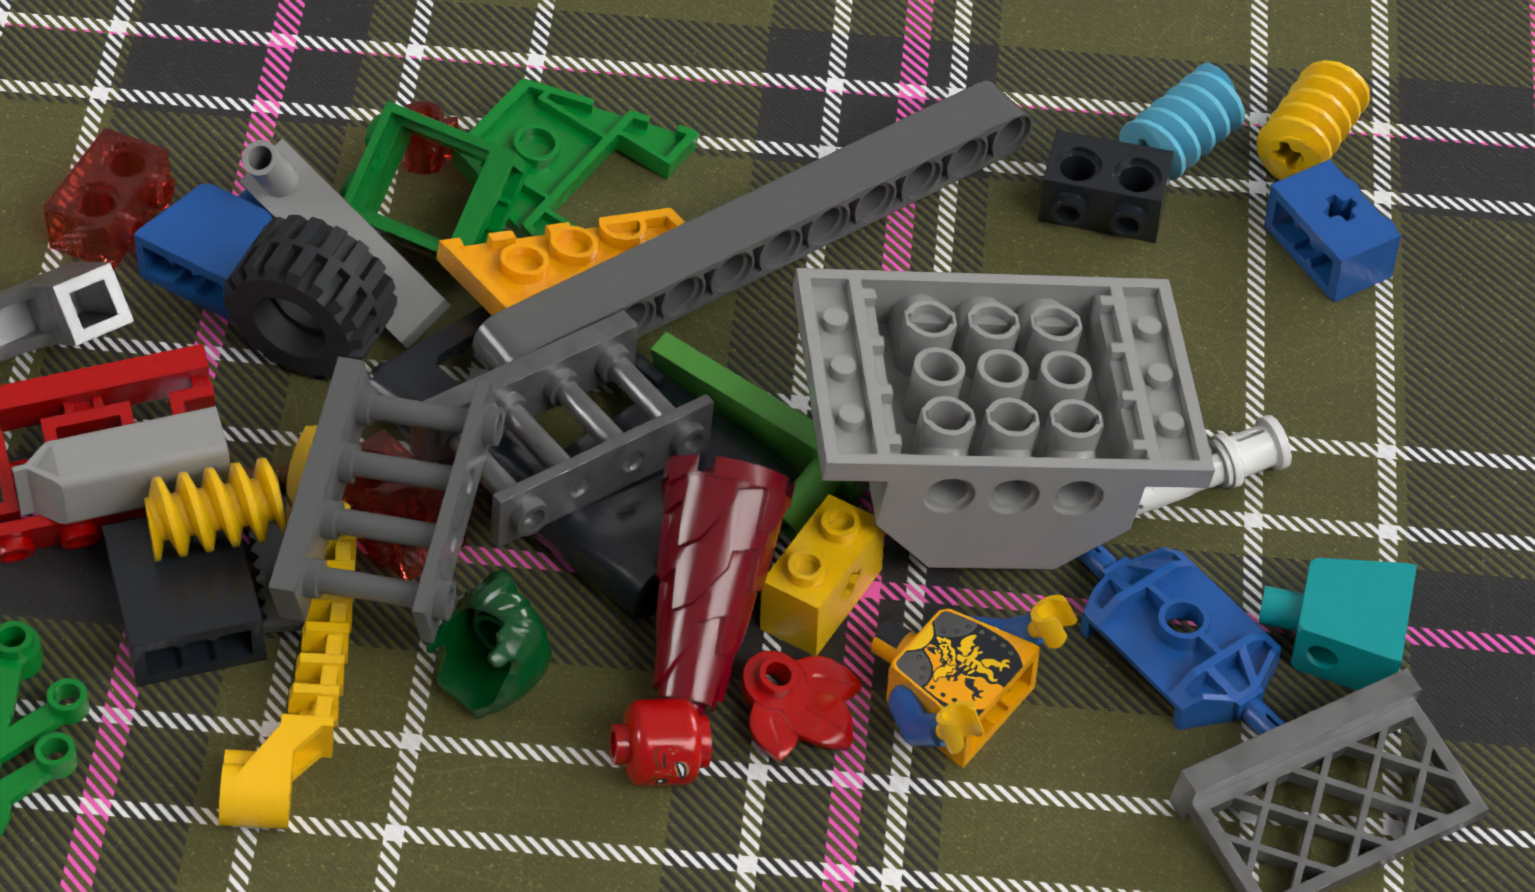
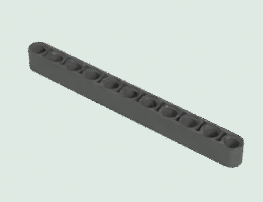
[472,81,1033,370]

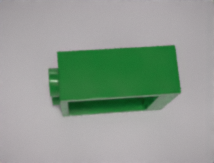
[340,101,531,257]

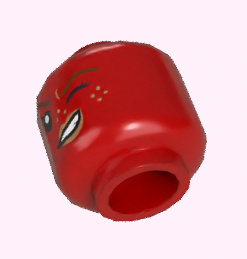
[610,698,712,788]

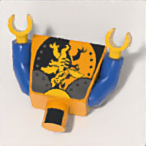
[871,595,1077,768]

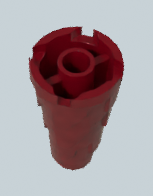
[652,454,795,714]

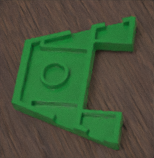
[452,78,699,238]

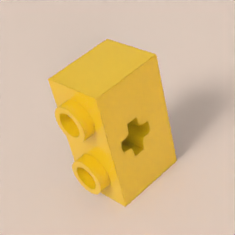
[760,494,884,656]

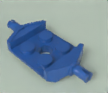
[1077,545,1286,735]

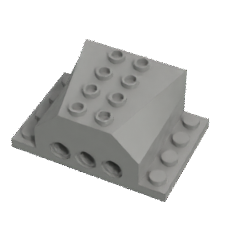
[793,268,1215,569]

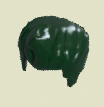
[426,570,552,719]

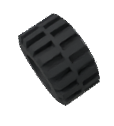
[223,215,397,380]

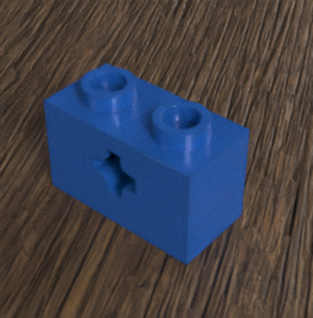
[1264,159,1401,303]

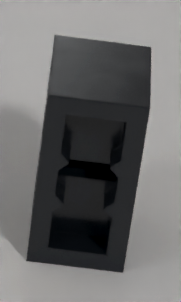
[1038,130,1174,243]

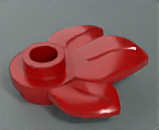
[740,651,862,762]

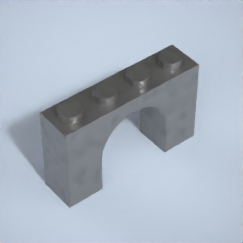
[0,262,134,362]

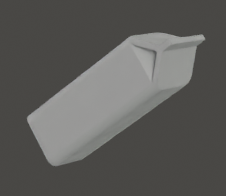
[12,406,230,524]

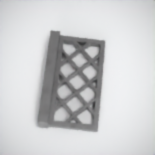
[1169,668,1489,892]

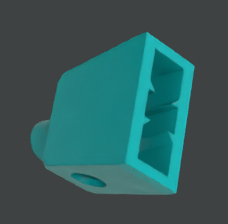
[1258,558,1417,691]

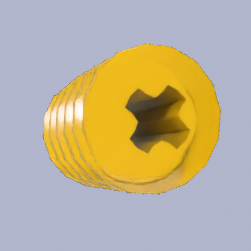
[1256,60,1370,180]
[144,457,286,562]

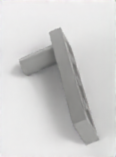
[239,139,451,349]

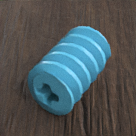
[1119,62,1245,181]

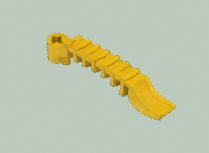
[219,425,356,829]

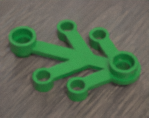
[0,621,90,837]

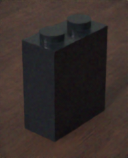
[102,517,267,687]

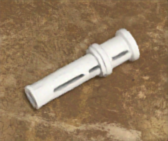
[1135,415,1292,517]

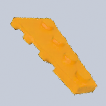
[436,208,686,316]

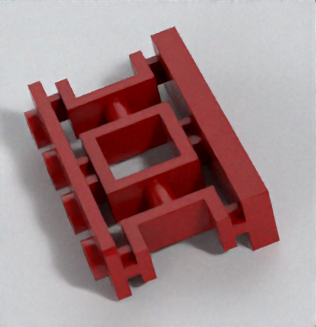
[0,344,231,563]

